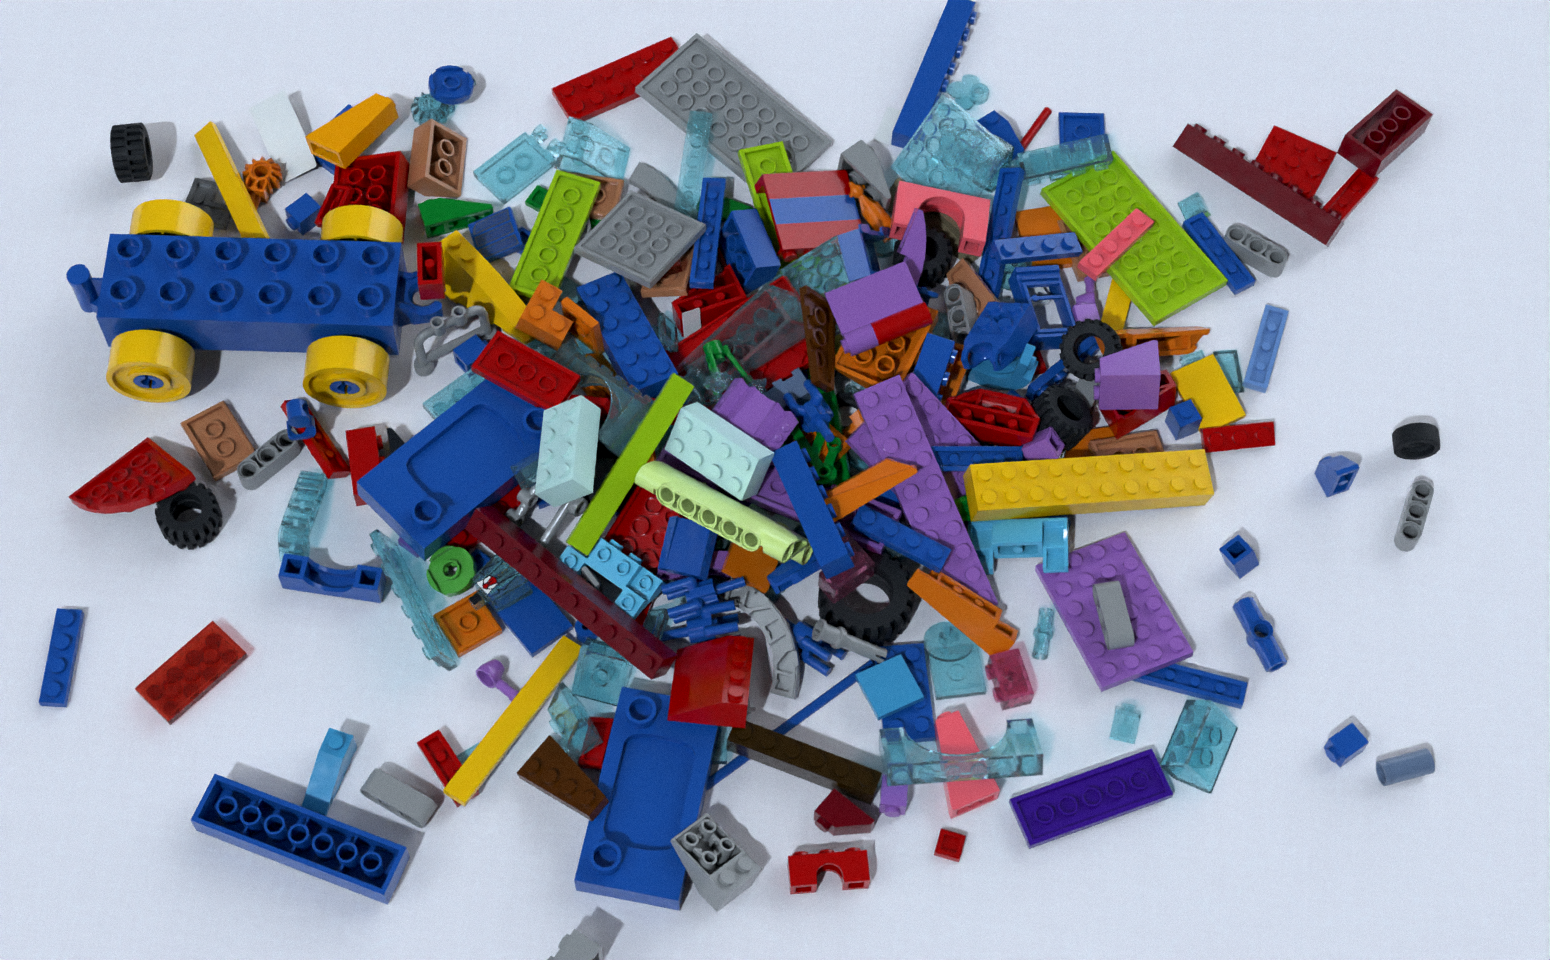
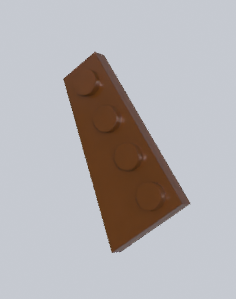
[799,285,836,393]
[517,735,609,821]

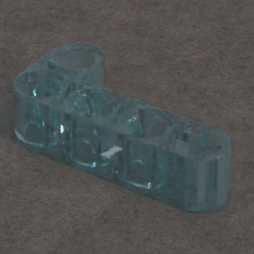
[278,470,327,562]

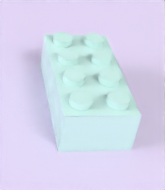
[535,395,601,507]
[665,402,774,501]

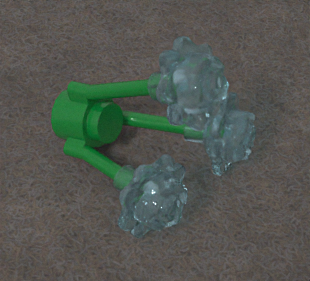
[703,340,767,410]

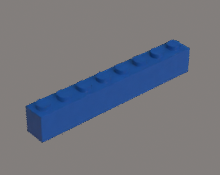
[891,0,977,153]
[873,333,958,522]

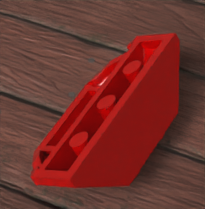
[944,388,1040,446]

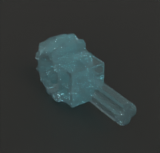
[411,76,477,125]

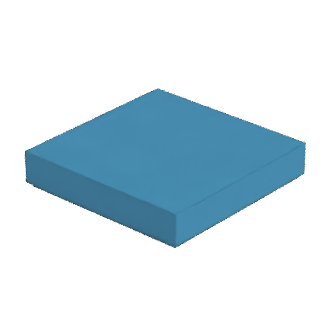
[855,654,924,721]

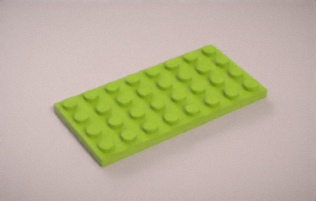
[1040,151,1228,326]

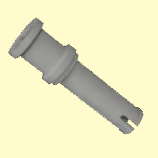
[812,619,887,664]

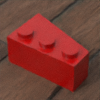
[671,264,747,337]
[1098,369,1176,440]

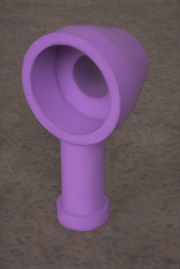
[1076,276,1096,304]
[476,659,519,702]

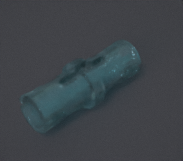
[1031,608,1054,660]

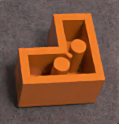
[515,280,573,351]

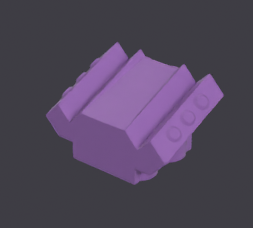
[711,378,798,452]

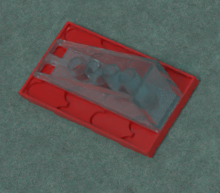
[666,276,836,410]

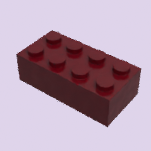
[1337,89,1433,179]

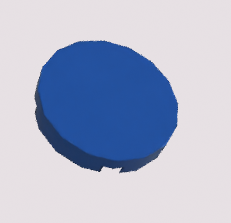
[428,65,474,105]

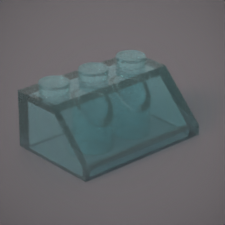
[1159,700,1238,794]

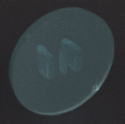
[923,622,974,662]

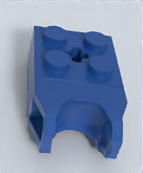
[961,302,1038,371]

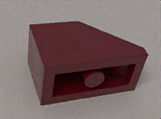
[813,788,875,836]

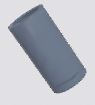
[1376,748,1435,786]

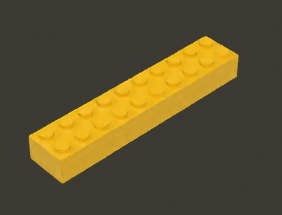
[963,449,1214,522]

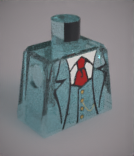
[468,554,533,612]

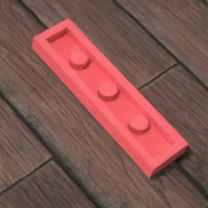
[1077,208,1155,281]

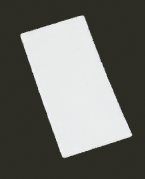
[249,90,317,184]

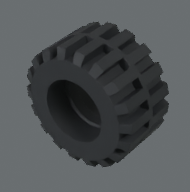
[110,122,153,183]
[892,226,953,289]
[1059,318,1123,381]
[1031,385,1094,451]
[155,481,223,550]

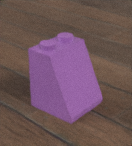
[1093,340,1161,410]

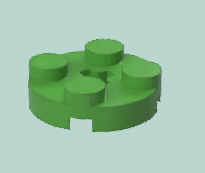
[426,546,478,597]

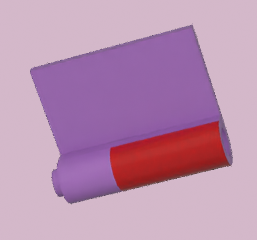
[824,261,933,357]

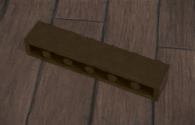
[726,721,882,805]

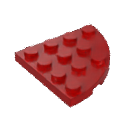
[68,437,196,514]
[604,485,718,570]

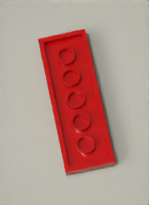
[551,37,679,126]

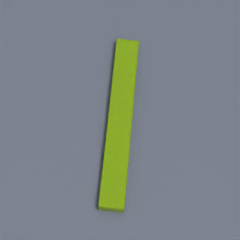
[566,373,695,556]

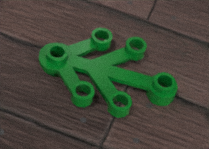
[780,417,842,488]

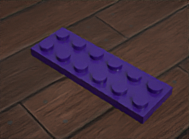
[1009,749,1173,849]

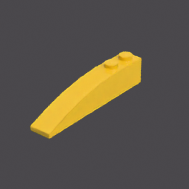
[439,230,535,345]

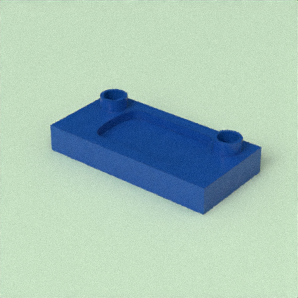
[357,379,545,561]
[574,687,721,911]

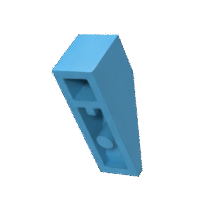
[302,728,357,816]

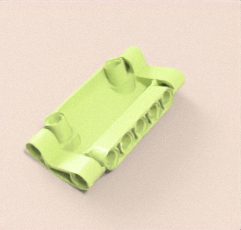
[635,461,813,565]

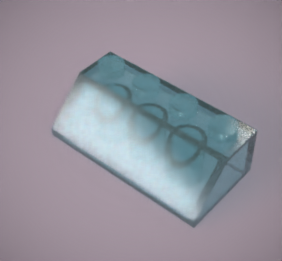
[1012,134,1113,186]

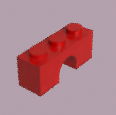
[787,847,870,894]

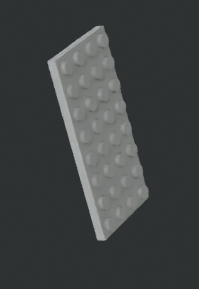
[635,33,832,183]

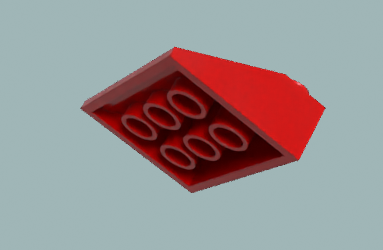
[330,151,410,244]
[667,635,754,728]

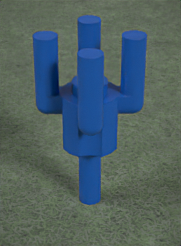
[783,379,835,442]
[661,576,746,624]
[658,600,741,644]
[786,618,847,677]

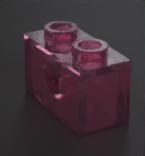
[985,648,1034,710]

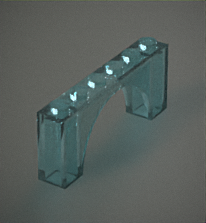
[550,343,654,457]
[879,718,1043,786]

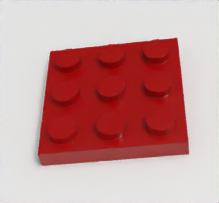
[1255,125,1337,200]

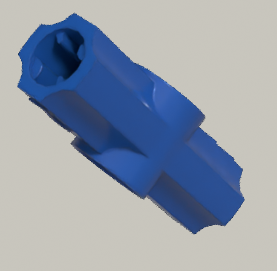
[1232,597,1287,672]

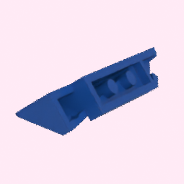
[767,540,859,595]

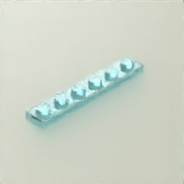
[674,111,713,220]

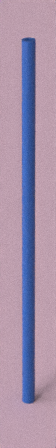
[707,660,875,791]

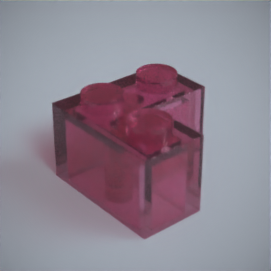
[818,527,875,604]

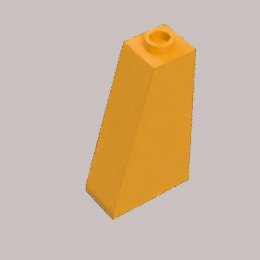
[305,93,399,169]

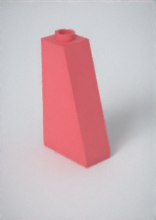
[934,710,1000,819]

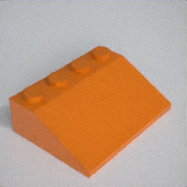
[835,306,938,388]

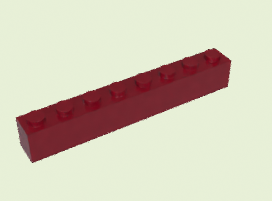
[1172,123,1344,247]

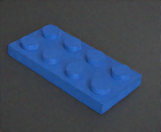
[874,643,936,745]

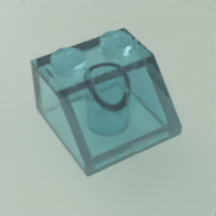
[571,638,633,706]
[547,682,603,759]

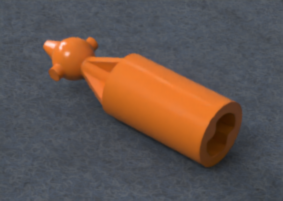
[849,181,893,244]

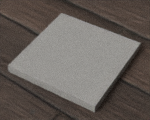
[574,191,706,289]

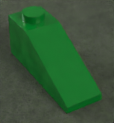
[418,198,494,239]

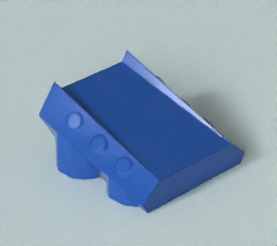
[657,516,717,580]

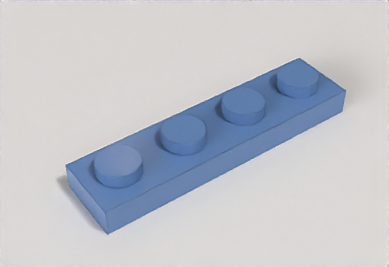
[1242,304,1289,393]

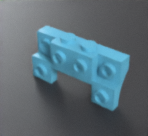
[968,518,1069,575]
[559,537,667,620]

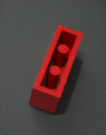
[345,426,385,506]

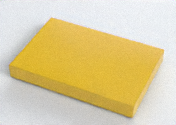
[1170,354,1246,435]

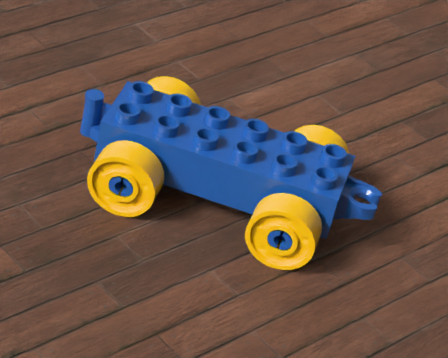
[66,199,446,408]

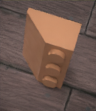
[407,119,467,198]

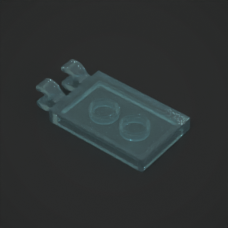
[473,124,563,205]

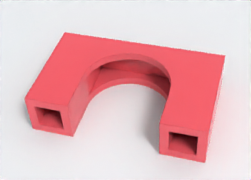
[889,181,990,257]

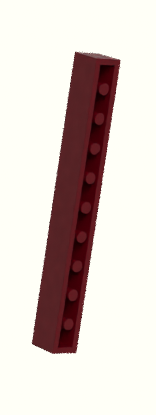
[465,505,678,680]

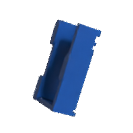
[837,223,890,282]
[1008,265,1076,351]

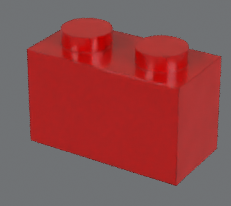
[417,242,445,300]

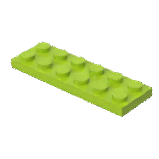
[738,141,823,277]
[509,170,601,298]

